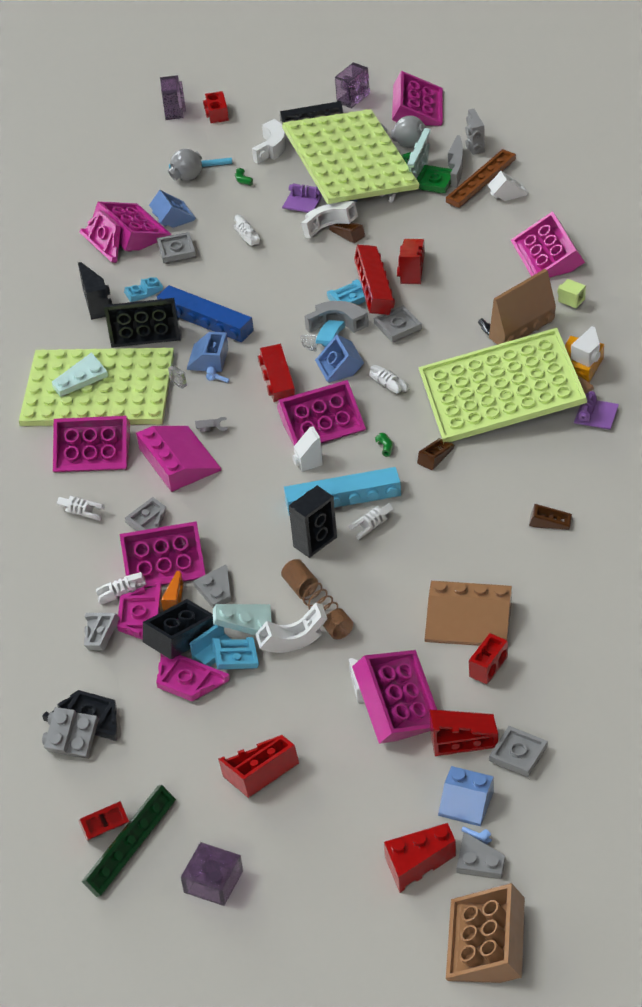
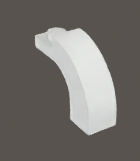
[252,119,286,164]
[301,201,358,238]
[255,603,327,653]

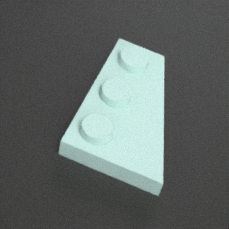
[52,352,108,397]
[213,604,272,636]

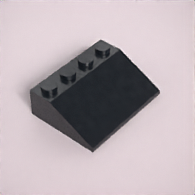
[104,298,181,348]

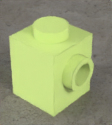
[557,279,586,309]

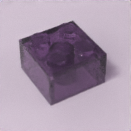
[335,62,370,109]
[160,75,186,120]
[181,842,243,906]

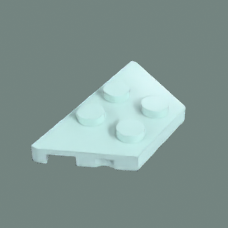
[408,128,431,179]

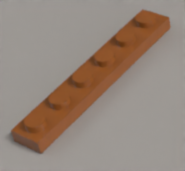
[446,149,516,208]

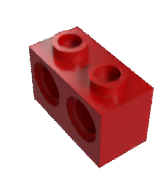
[203,91,229,123]
[469,633,508,684]
[78,801,129,841]

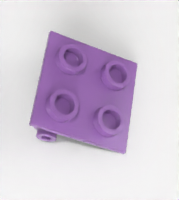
[282,183,322,213]
[574,391,619,430]

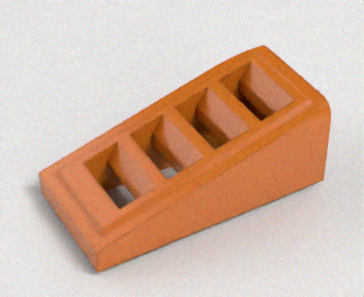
[161,571,184,611]

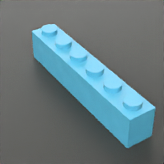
[284,467,401,516]

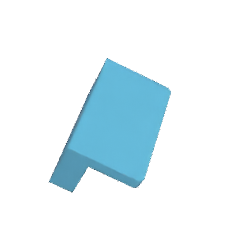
[190,625,232,666]

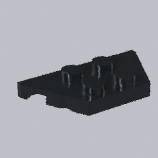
[42,690,117,741]

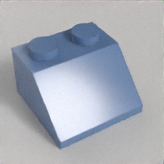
[149,190,196,228]
[315,334,364,383]
[438,766,494,827]

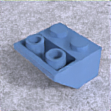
[187,332,229,372]

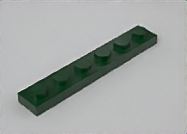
[81,785,176,897]

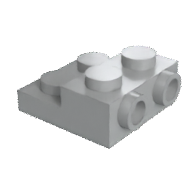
[465,108,485,155]
[42,707,99,758]

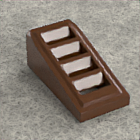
[329,222,365,243]
[417,438,455,470]
[529,504,572,530]

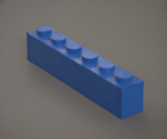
[157,285,254,343]

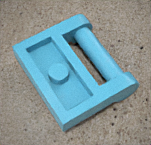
[327,279,366,305]
[212,637,259,670]

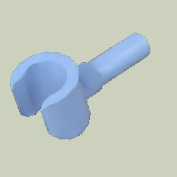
[206,366,229,383]
[461,826,492,845]

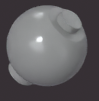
[391,116,426,148]
[168,149,202,181]

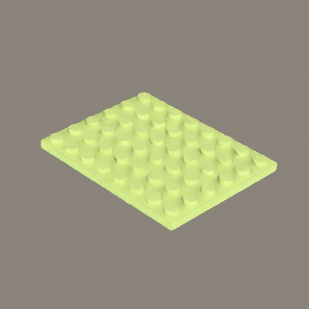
[282,109,419,204]
[418,328,587,444]
[19,347,174,426]

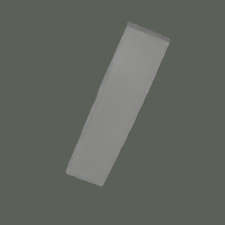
[448,135,463,188]

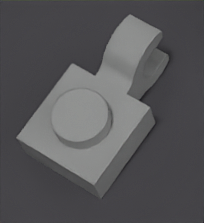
[195,417,228,432]

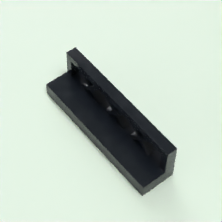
[279,101,343,124]

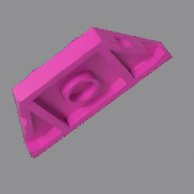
[79,210,121,263]
[117,581,162,640]
[156,653,230,701]

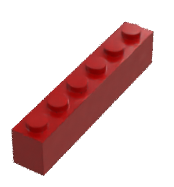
[354,244,395,315]

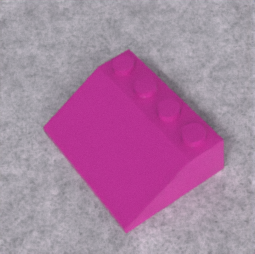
[392,71,443,126]
[93,201,171,252]
[511,211,585,278]
[277,380,366,446]
[53,416,130,472]
[136,426,221,492]
[119,521,206,588]
[352,650,437,744]

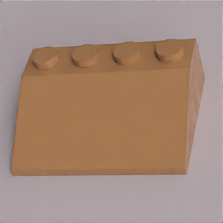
[489,269,556,345]
[425,580,512,646]
[446,883,525,983]

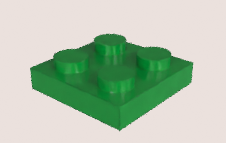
[417,165,453,193]

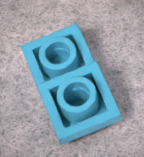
[124,277,163,302]
[316,320,345,346]

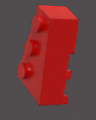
[397,239,425,284]
[257,343,295,402]
[429,709,498,756]
[218,735,299,798]
[384,823,456,893]

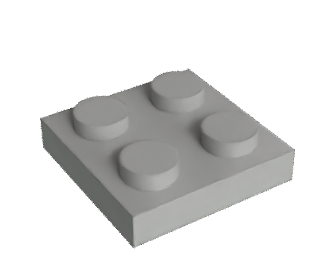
[157,232,196,263]
[374,305,422,342]
[489,726,548,777]

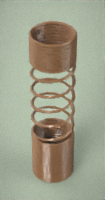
[281,559,353,640]

